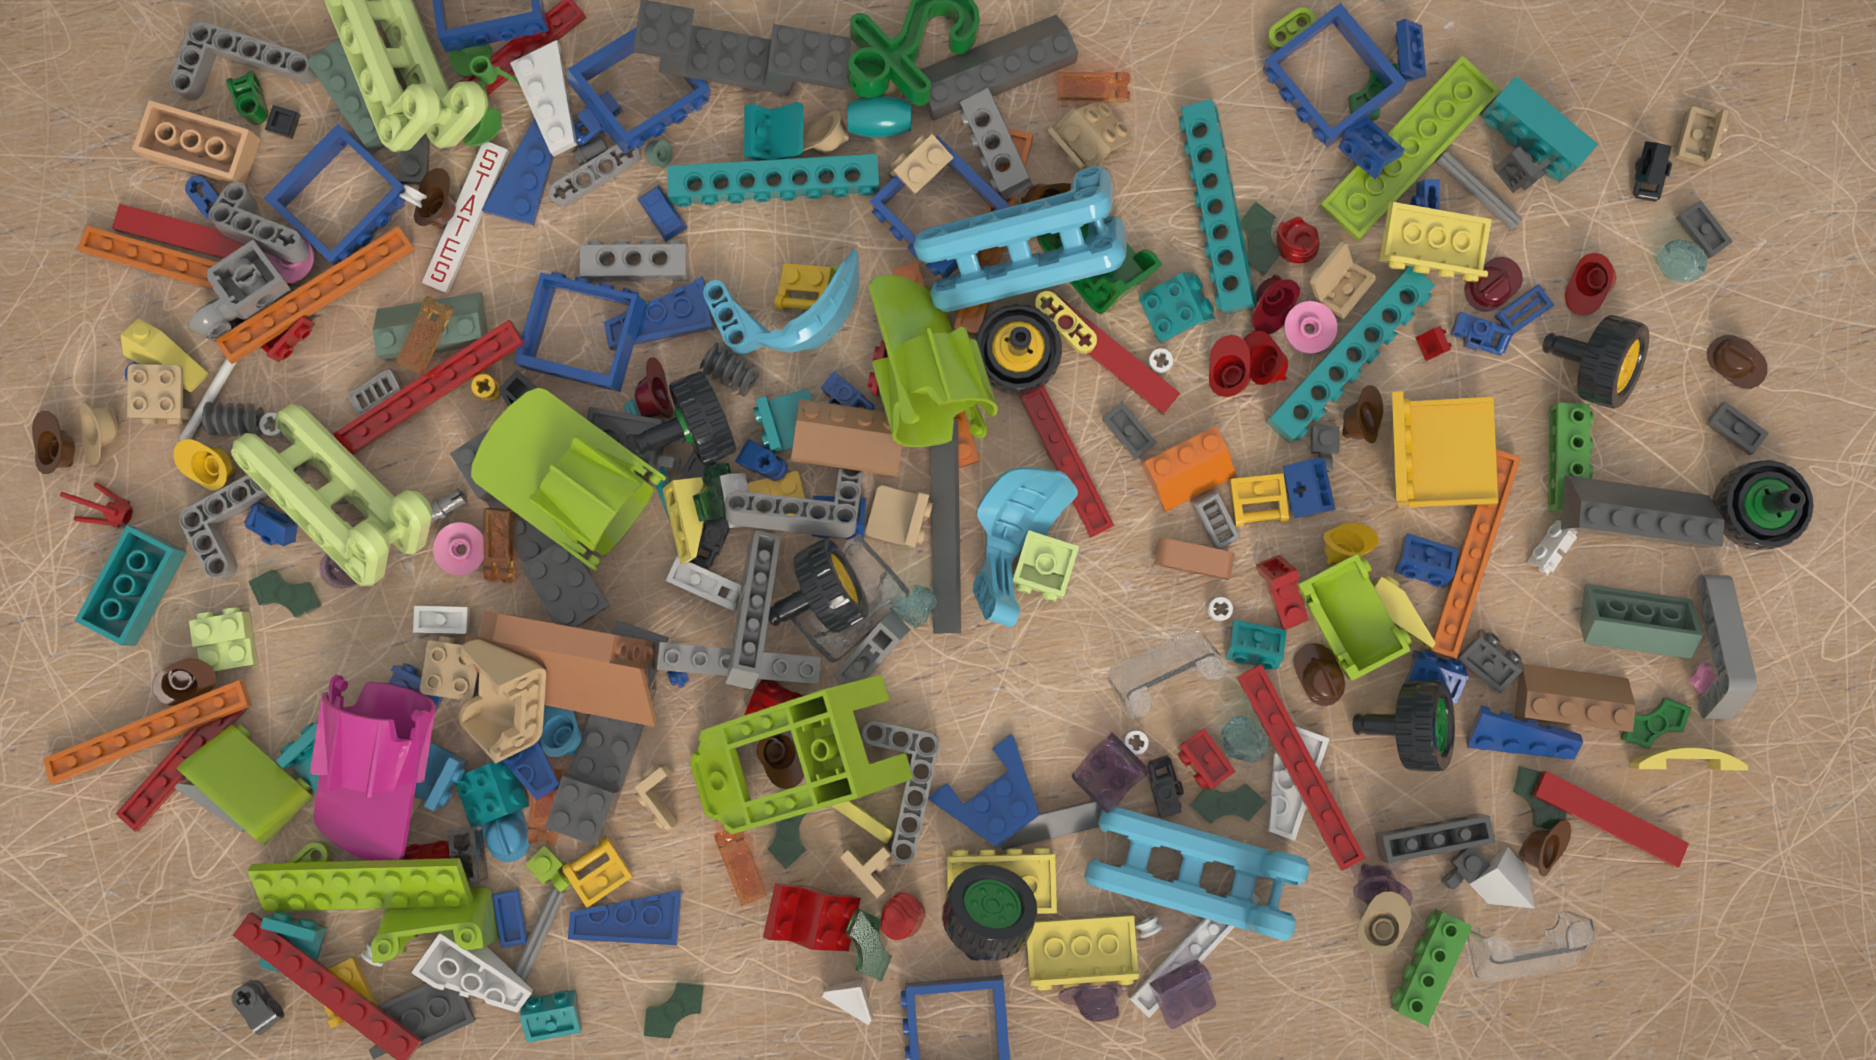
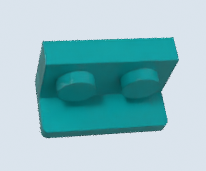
[1226,619,1287,670]
[519,990,582,1043]

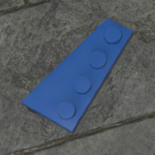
[482,119,554,226]
[604,276,714,350]
[1466,705,1583,760]
[502,740,560,800]
[568,890,682,945]

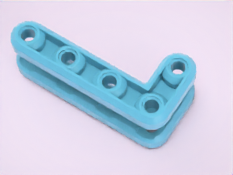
[913,166,1127,312]
[1084,805,1310,941]

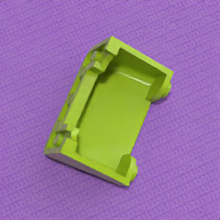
[1297,554,1412,681]
[177,724,313,845]
[371,887,499,963]

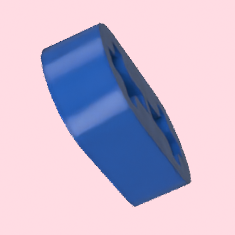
[185,176,220,221]

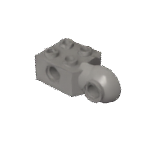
[188,240,292,340]

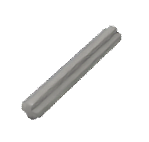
[1437,151,1522,230]
[513,887,566,982]

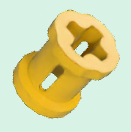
[471,374,501,402]

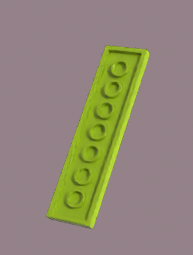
[1319,55,1501,242]
[247,858,473,911]

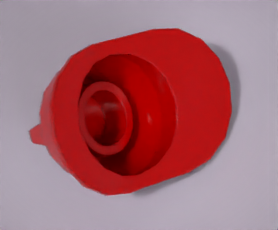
[1565,253,1617,316]
[1244,331,1289,385]
[1209,335,1251,397]

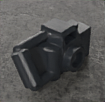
[1633,141,1672,202]
[690,510,730,569]
[1147,755,1184,818]

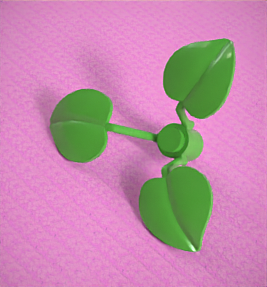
[449,44,565,147]

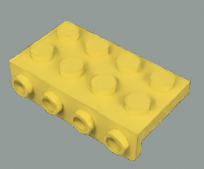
[1379,202,1492,282]
[947,847,1057,914]
[1027,915,1140,990]

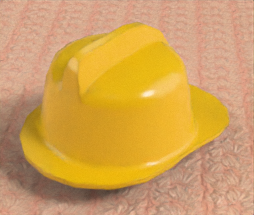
[173,439,236,491]
[1323,522,1379,566]

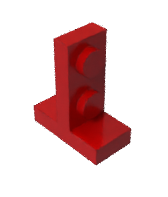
[1256,555,1309,630]

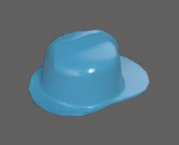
[539,705,582,757]
[481,810,530,862]

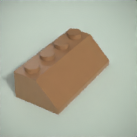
[791,399,902,476]
[1515,664,1636,732]

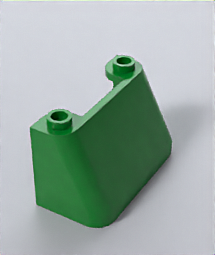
[1037,223,1163,314]

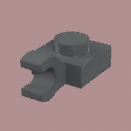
[1311,426,1340,472]
[1441,847,1491,890]

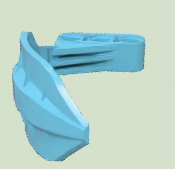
[703,249,859,355]
[973,467,1078,628]

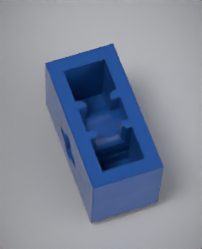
[1283,458,1336,518]

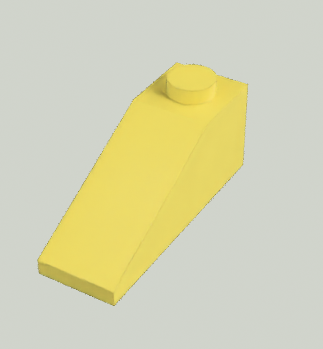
[120,318,208,392]
[662,477,708,565]
[1372,576,1436,648]

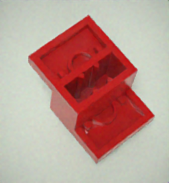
[763,883,861,952]

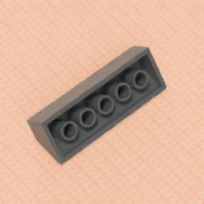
[921,15,1078,121]
[1561,475,1724,548]

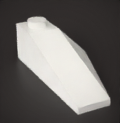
[411,930,533,1012]

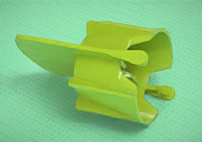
[869,275,998,447]
[471,388,666,571]

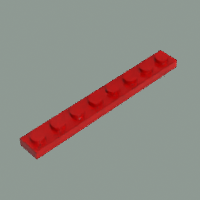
[333,320,525,455]
[1236,664,1366,871]
[232,912,423,1060]

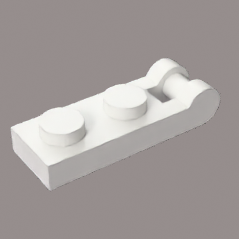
[666,557,741,611]

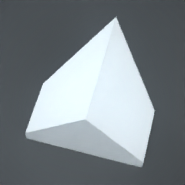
[1468,846,1535,909]
[822,978,872,1025]

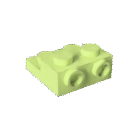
[1013,530,1079,602]
[189,607,257,672]

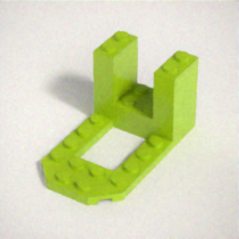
[690,675,913,834]

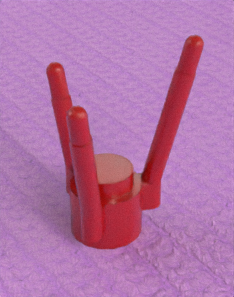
[60,483,133,528]

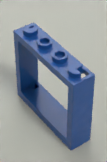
[432,0,548,52]
[1263,3,1407,148]
[567,27,711,154]
[264,124,407,265]
[869,135,1011,278]
[514,272,646,392]
[901,975,1010,1060]

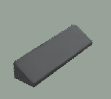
[1001,799,1103,850]

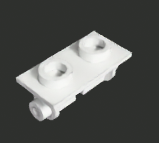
[1526,520,1578,575]

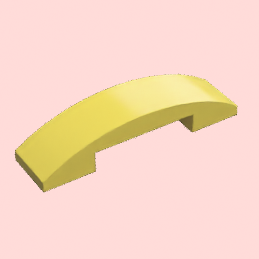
[1629,747,1748,770]

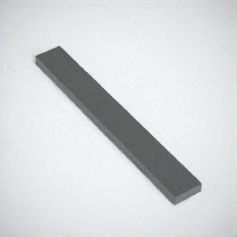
[931,419,961,633]

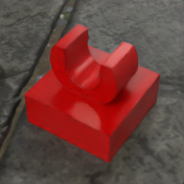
[1415,326,1452,361]

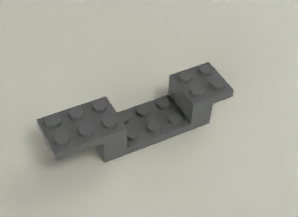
[633,0,852,96]
[450,427,611,628]
[545,620,669,846]

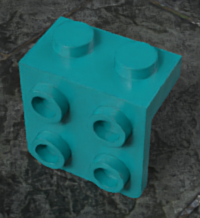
[744,102,804,161]
[1139,272,1215,342]
[753,389,813,454]
[276,722,319,794]
[455,761,529,828]
[259,911,327,973]

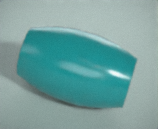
[847,95,911,138]

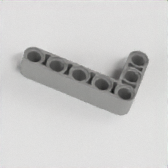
[170,21,317,101]
[179,463,307,579]
[725,468,863,538]
[1697,575,1757,719]
[862,721,939,864]

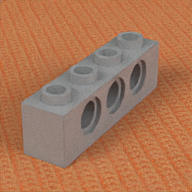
[960,88,1033,200]
[580,240,689,282]

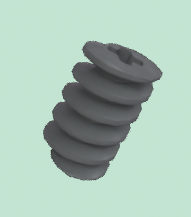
[699,342,759,397]
[202,402,265,437]

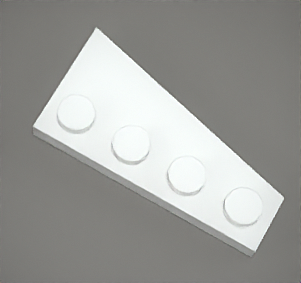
[510,40,577,156]
[1267,726,1330,841]

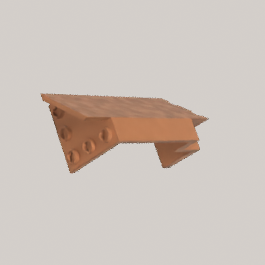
[464,611,656,727]

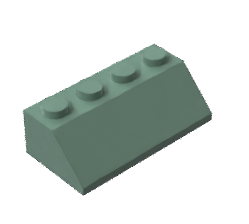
[373,292,488,361]
[1580,584,1703,659]

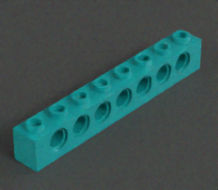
[1179,99,1257,314]
[667,154,880,207]
[1266,266,1435,443]

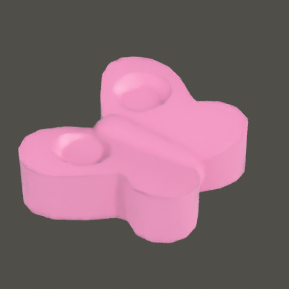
[1689,662,1717,694]

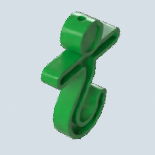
[848,0,980,106]

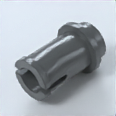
[572,137,607,165]

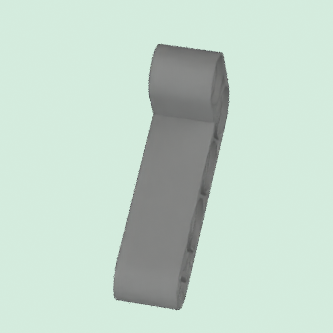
[209,182,309,264]

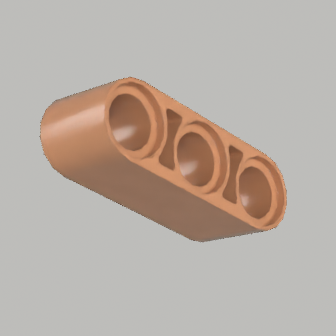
[1154,538,1235,580]

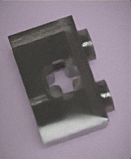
[447,825,488,883]

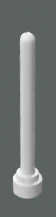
[179,358,237,441]

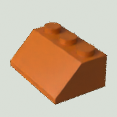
[1141,426,1236,512]

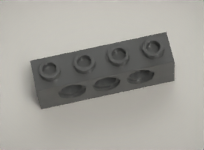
[1375,813,1496,863]

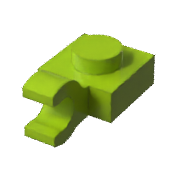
[525,845,571,892]

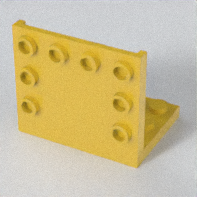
[1392,391,1498,508]

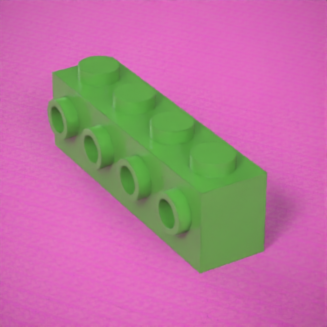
[1548,403,1594,512]
[1391,909,1473,1027]

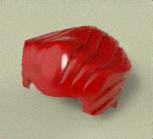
[1276,217,1320,264]
[880,892,926,940]

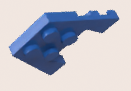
[928,734,1040,848]

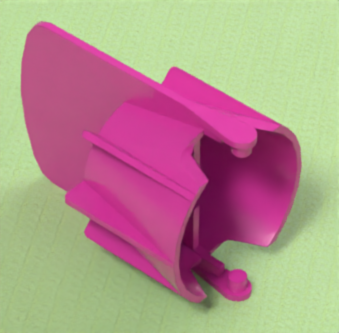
[310,674,436,861]

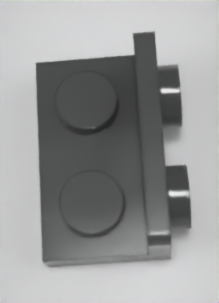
[1494,146,1551,193]
[1458,629,1523,693]

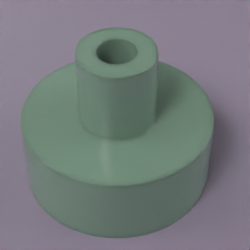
[645,140,672,167]

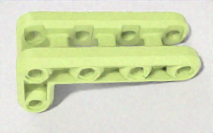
[324,0,488,152]
[231,404,432,586]

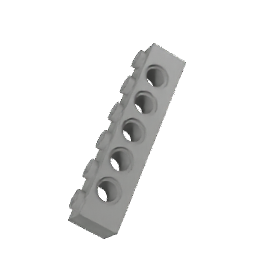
[725,529,781,690]
[652,642,821,684]

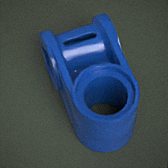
[735,439,788,481]

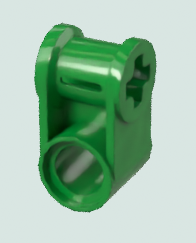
[226,70,268,125]

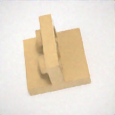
[840,843,892,898]

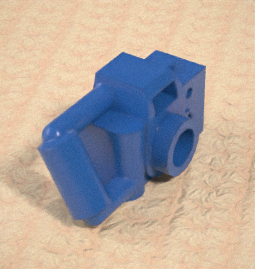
[574,91,623,145]
[1410,179,1440,210]
[1450,312,1513,355]
[821,372,875,410]
[244,502,298,546]

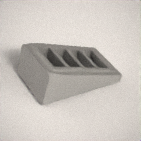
[347,368,404,417]
[1190,489,1241,549]

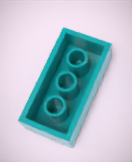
[1480,76,1598,182]
[74,525,187,646]

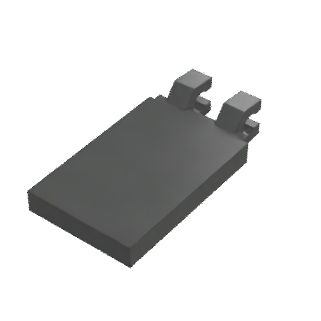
[587,407,685,472]
[369,983,476,1059]

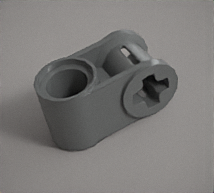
[232,980,285,1035]

